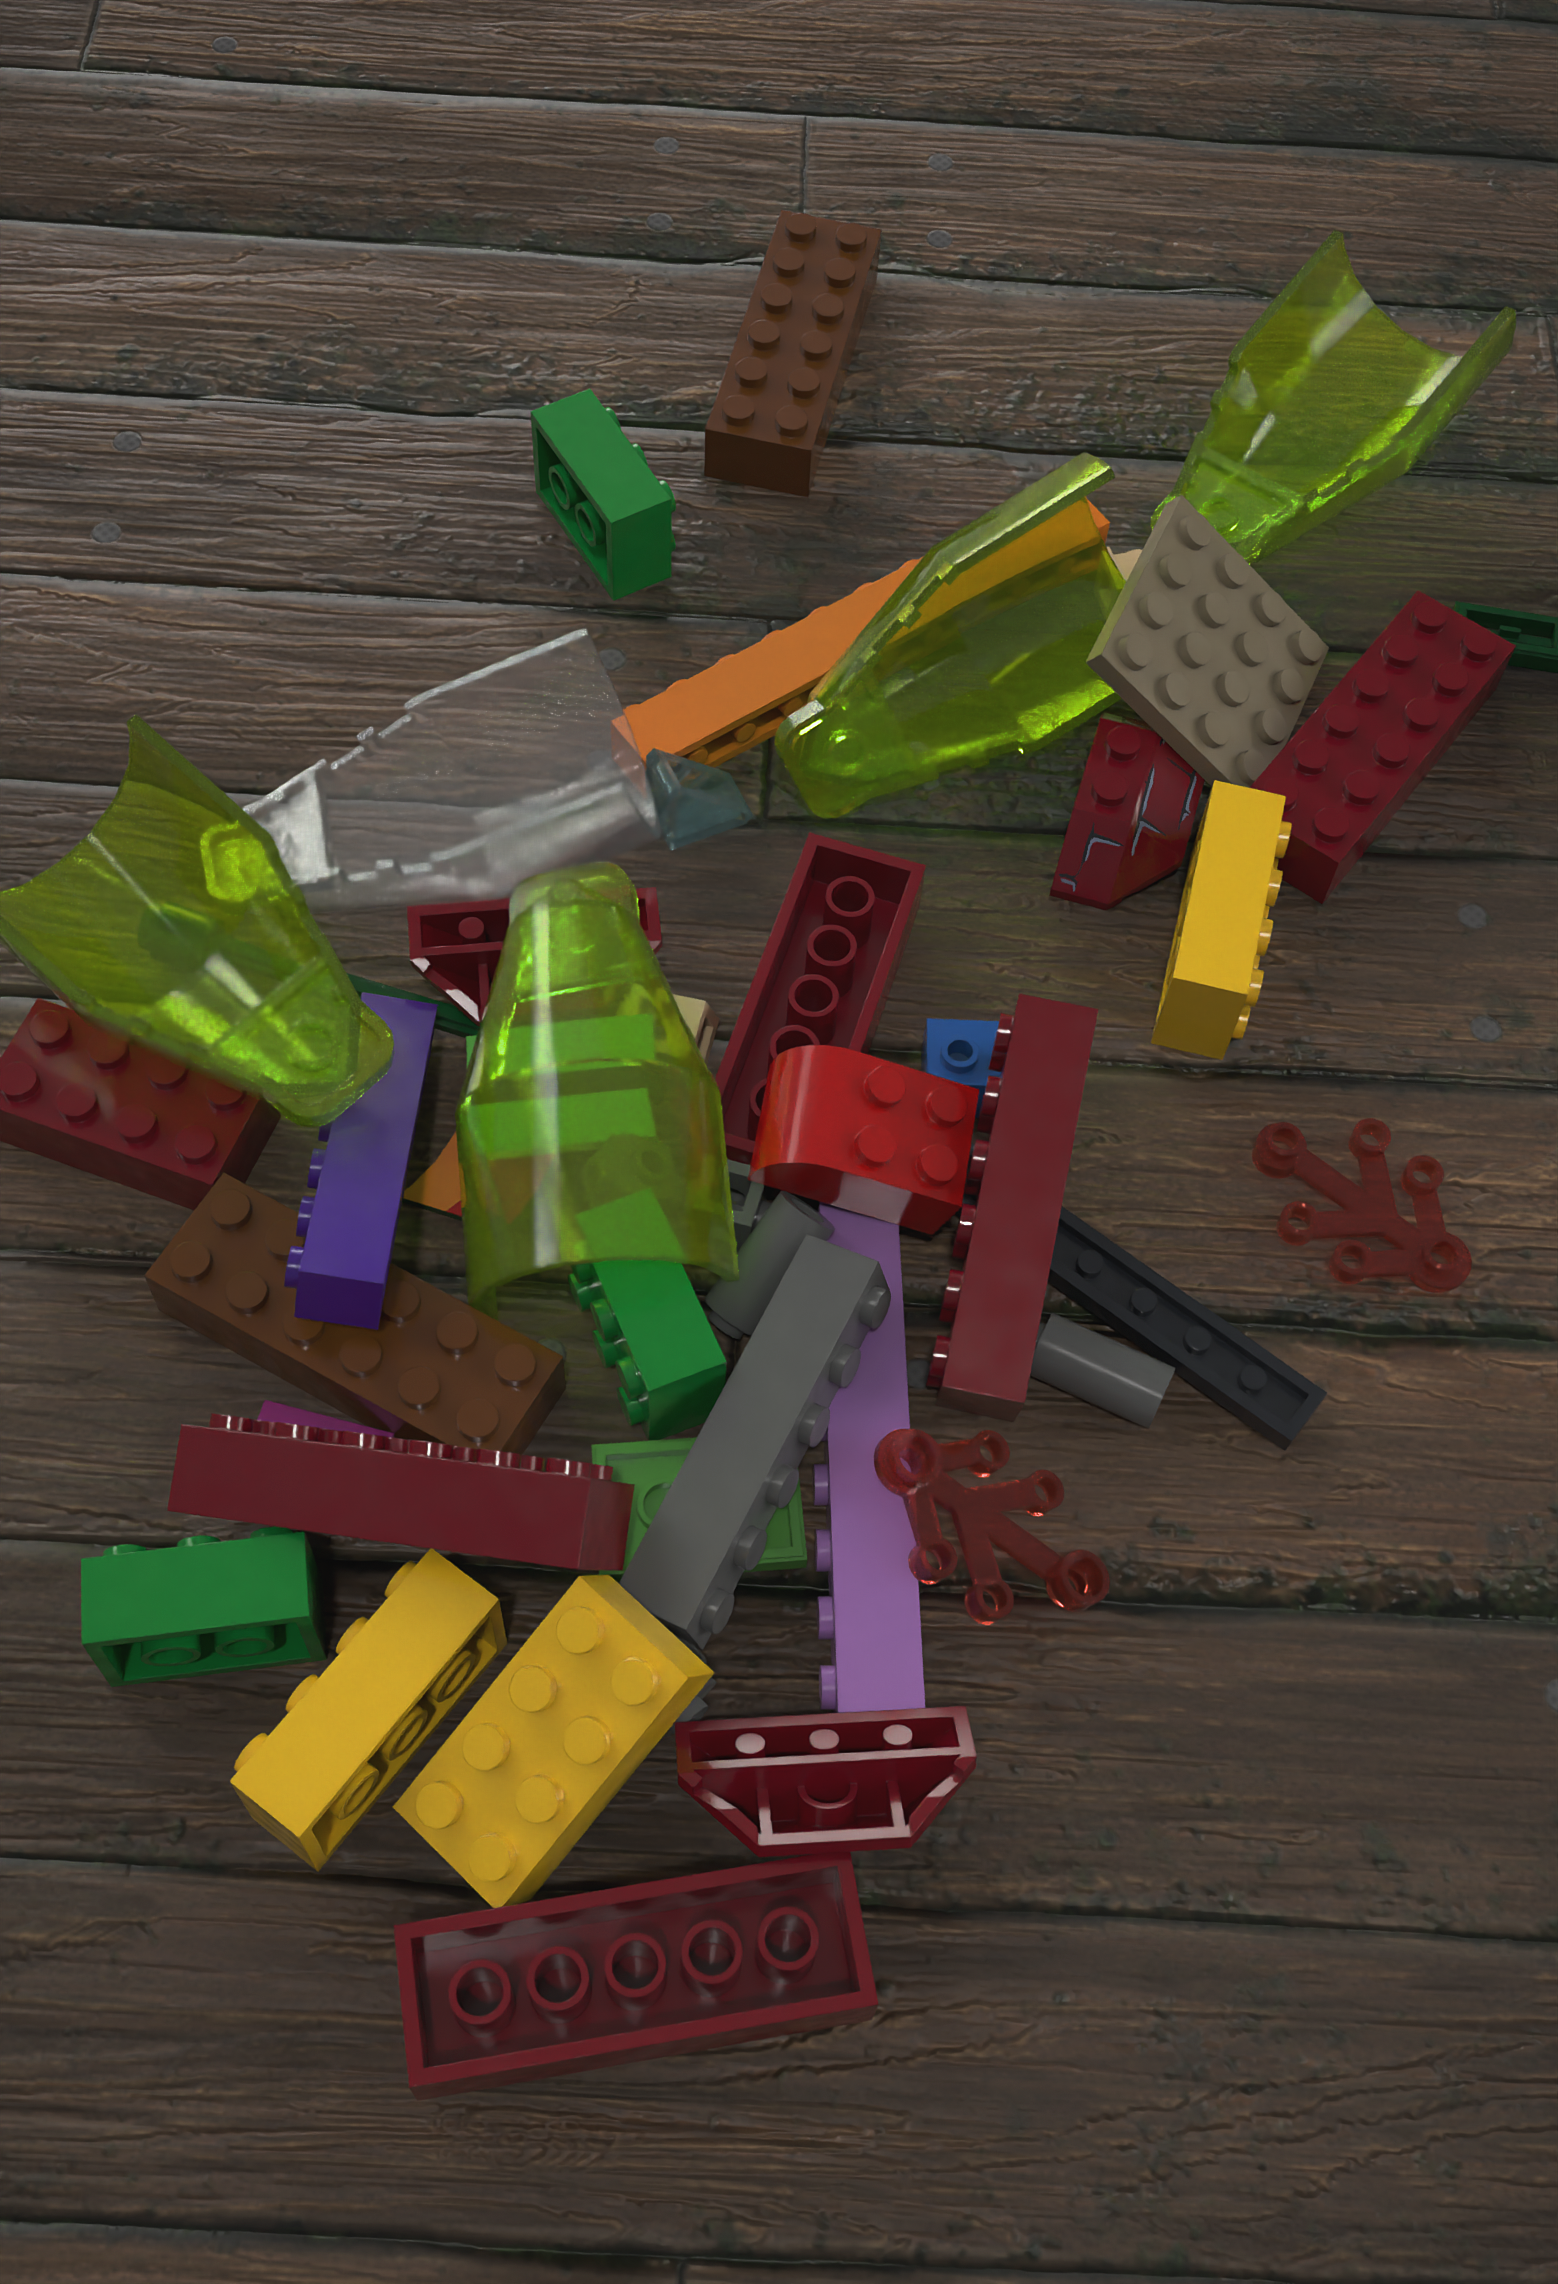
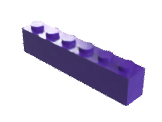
[284,992,438,1330]

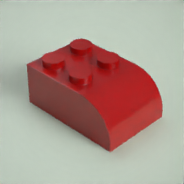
[748,1045,979,1235]

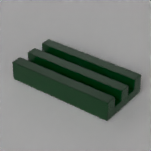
[1452,601,1558,673]

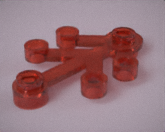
[1252,1118,1472,1293]
[874,1429,1110,1625]

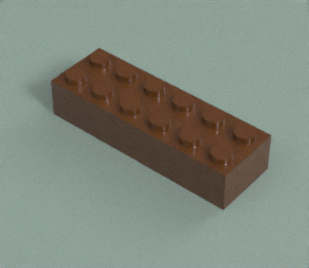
[704,210,882,497]
[144,1173,566,1455]

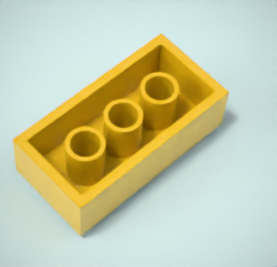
[1151,780,1292,1060]
[230,1549,507,1872]
[393,1574,715,1908]

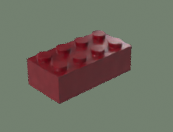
[0,998,281,1210]

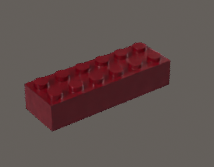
[1249,590,1516,904]
[692,832,926,1208]
[926,993,1099,1422]
[167,1413,635,1571]
[393,1852,879,2101]

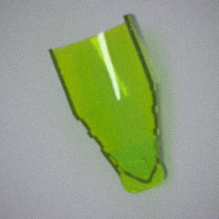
[1150,230,1516,564]
[774,452,1126,819]
[0,714,395,1127]
[455,862,740,1321]

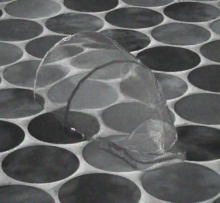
[207,627,661,914]

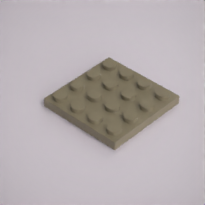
[1085,495,1329,788]

